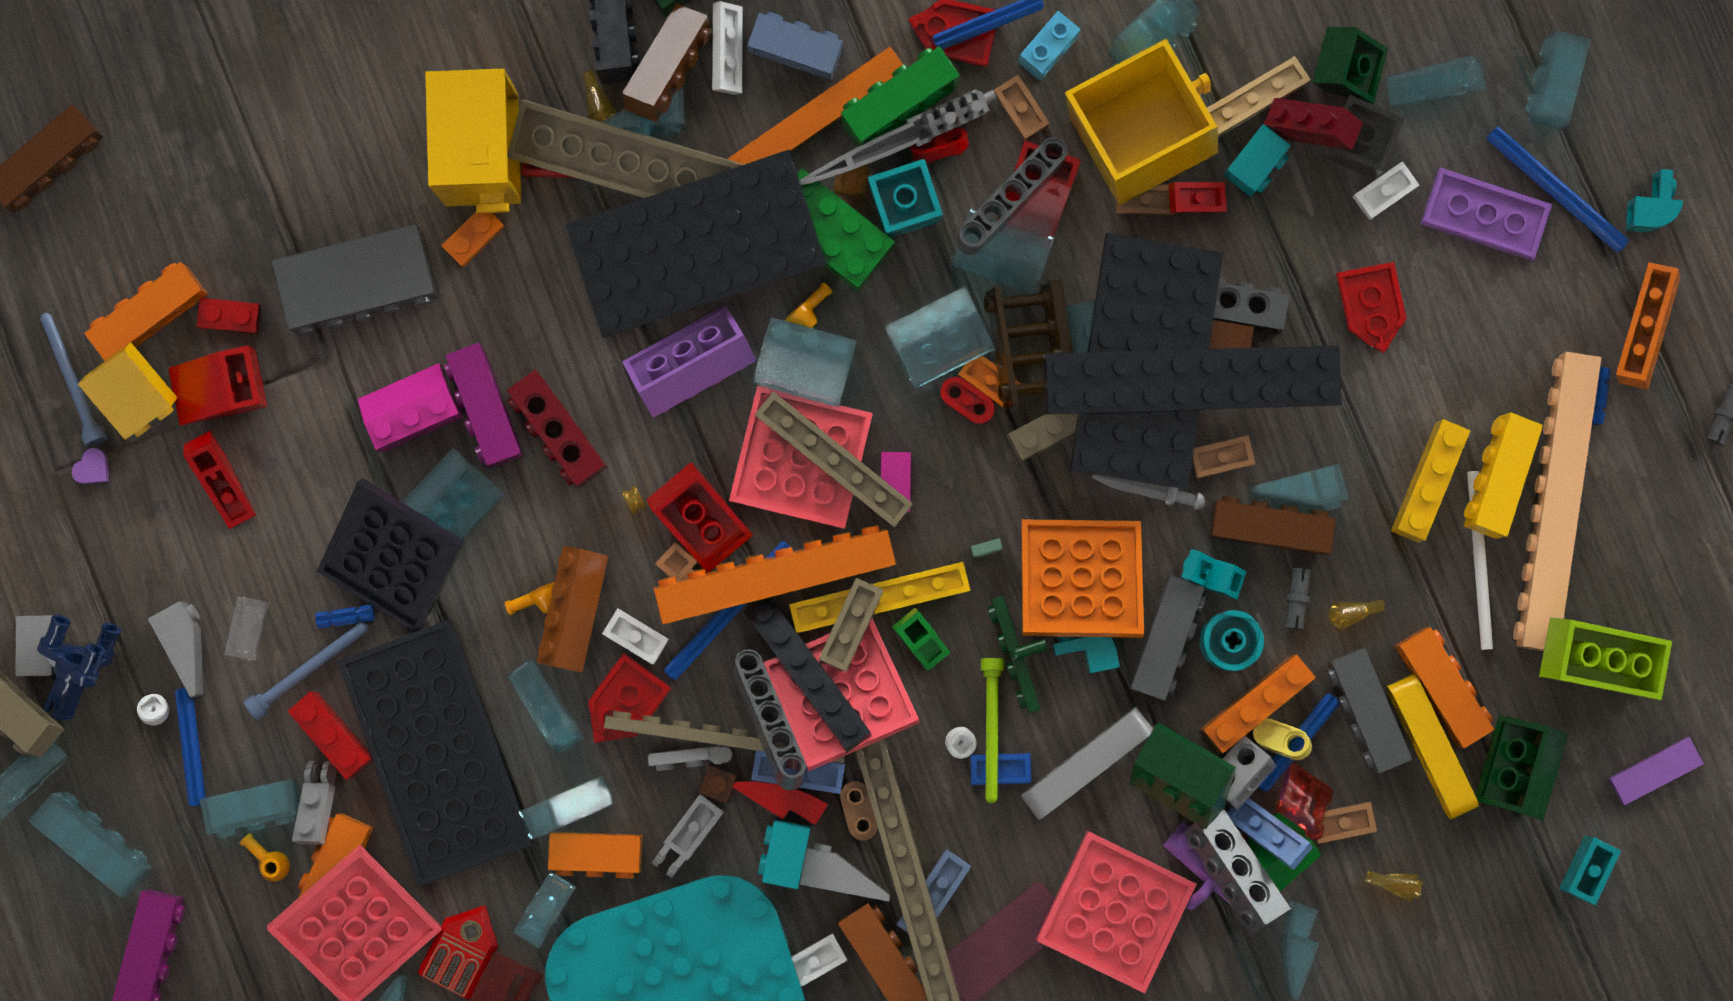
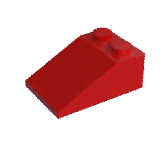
[646,462,753,573]

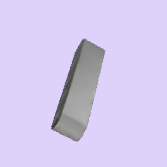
[1020,707,1153,820]

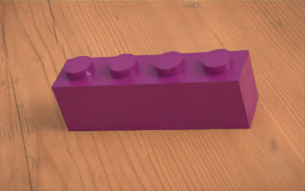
[444,342,524,468]
[112,889,185,1001]

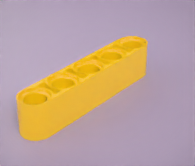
[1386,674,1479,820]

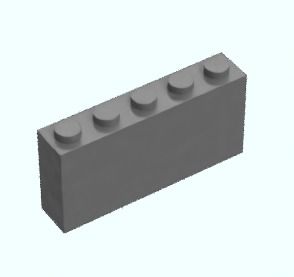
[272,224,438,336]

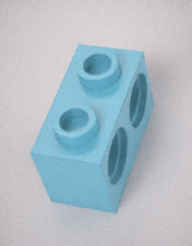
[1018,11,1081,82]

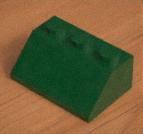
[1476,714,1568,821]
[1129,723,1236,829]

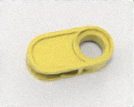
[1253,718,1312,760]

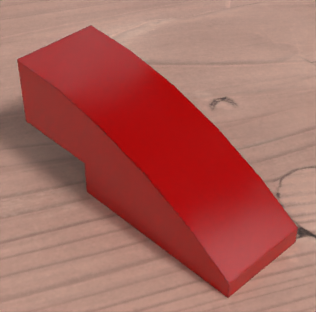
[733,781,829,825]

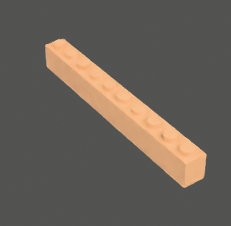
[1513,352,1602,651]

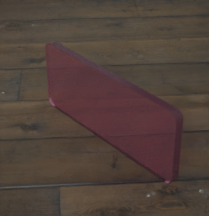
[947,882,1054,1001]

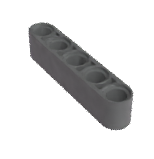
[957,137,1068,256]
[733,649,806,791]

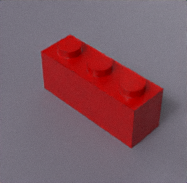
[287,691,373,780]

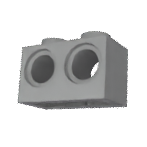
[1223,736,1277,810]

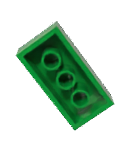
[841,46,960,148]
[798,168,895,293]

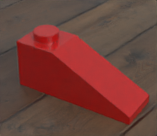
[183,431,256,529]

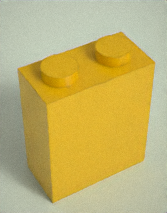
[78,342,177,440]

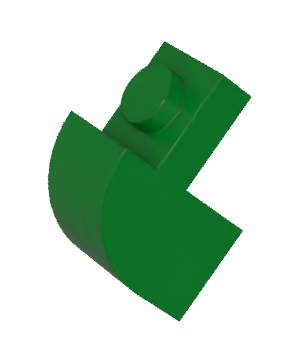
[892,608,951,671]

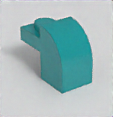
[1625,169,1683,232]
[1181,549,1247,600]
[1052,637,1120,673]

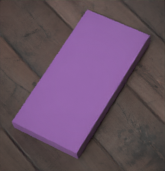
[1420,167,1552,261]

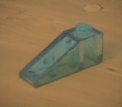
[1386,55,1486,107]
[1249,464,1349,511]
[507,659,584,755]
[519,776,614,840]

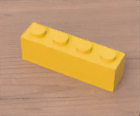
[1463,412,1543,539]
[1391,419,1471,543]

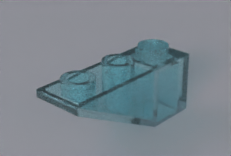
[603,89,687,136]

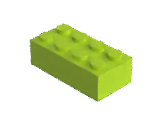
[1539,617,1672,700]

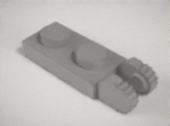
[648,745,733,771]
[292,761,337,845]
[652,794,724,878]

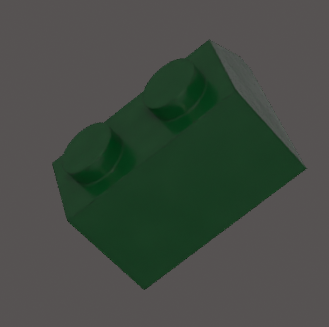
[1312,27,1388,104]

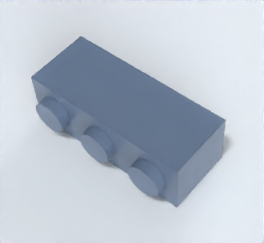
[747,12,843,81]

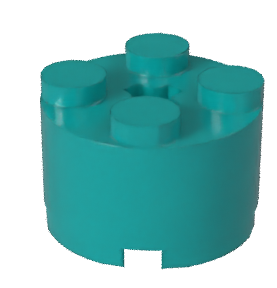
[1199,610,1264,671]

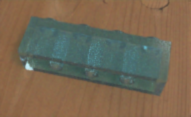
[29,792,152,898]

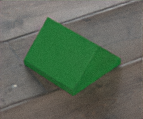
[1245,809,1322,892]

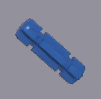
[1592,367,1611,425]
[315,605,375,628]

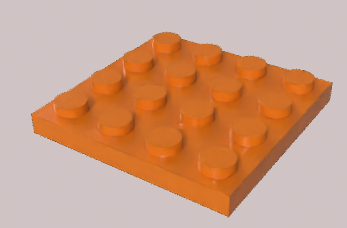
[1021,519,1144,638]

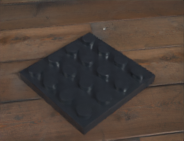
[316,478,465,632]

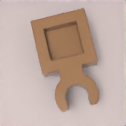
[655,541,697,581]

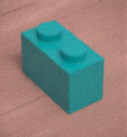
[1223,124,1291,197]
[1559,835,1621,905]

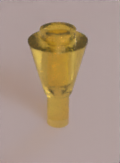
[582,70,616,123]
[1329,599,1385,631]
[1365,871,1423,903]

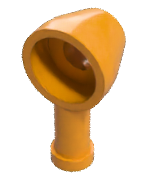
[784,282,833,334]
[505,582,555,615]
[239,833,290,882]

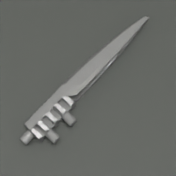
[800,89,997,185]

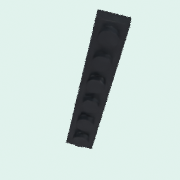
[743,597,872,753]

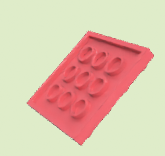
[729,386,873,529]
[763,619,920,771]
[1035,831,1197,993]
[267,844,442,1001]

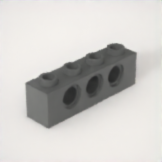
[1213,278,1290,334]
[1183,809,1291,935]

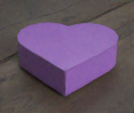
[71,448,110,484]

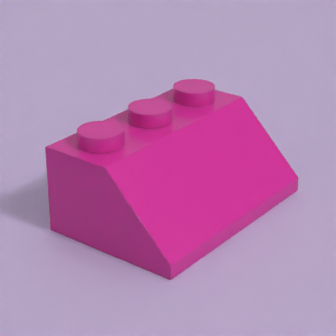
[358,363,463,453]

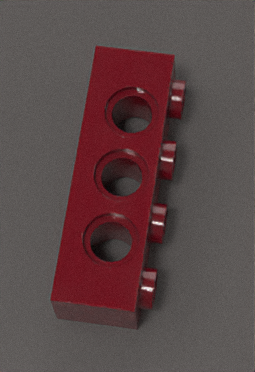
[507,369,608,488]

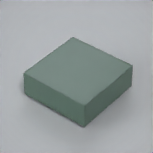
[970,538,1002,559]

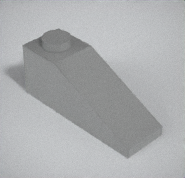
[148,601,203,698]
[800,843,890,902]

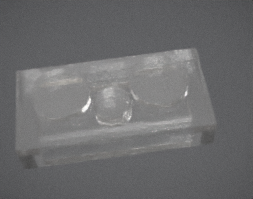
[224,596,269,661]

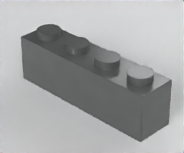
[1128,575,1207,701]
[1326,648,1413,774]

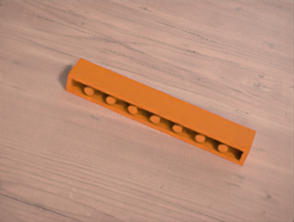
[653,525,896,624]

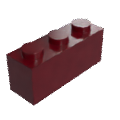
[1264,98,1363,150]

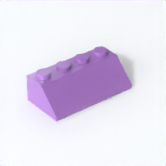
[622,305,757,417]

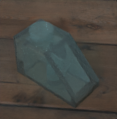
[513,872,576,948]

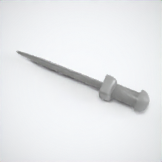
[1092,475,1205,510]

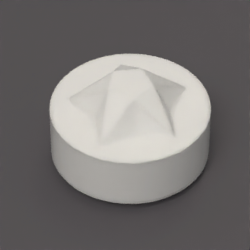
[137,694,170,726]
[945,727,977,759]

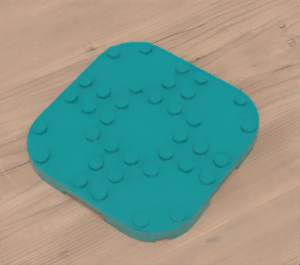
[545,875,806,1001]

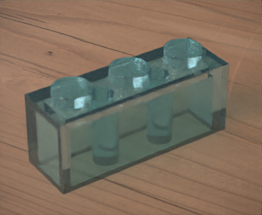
[1526,30,1591,130]
[200,779,300,839]

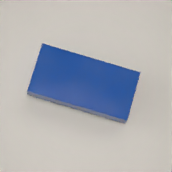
[970,753,1031,785]

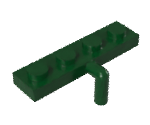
[987,595,1048,713]

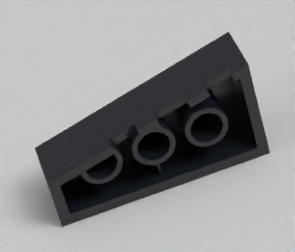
[589,0,640,84]

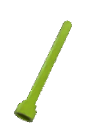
[980,658,1004,803]

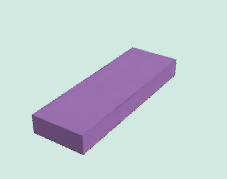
[1608,737,1704,805]

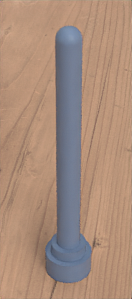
[40,313,108,447]
[243,622,368,720]

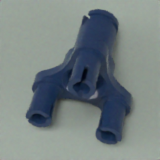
[37,615,121,720]

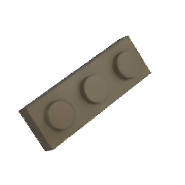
[819,578,884,673]

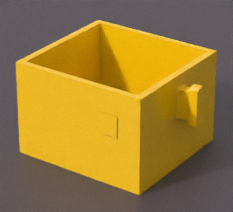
[1065,39,1218,206]
[425,68,522,213]

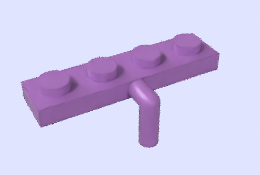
[1163,822,1254,910]

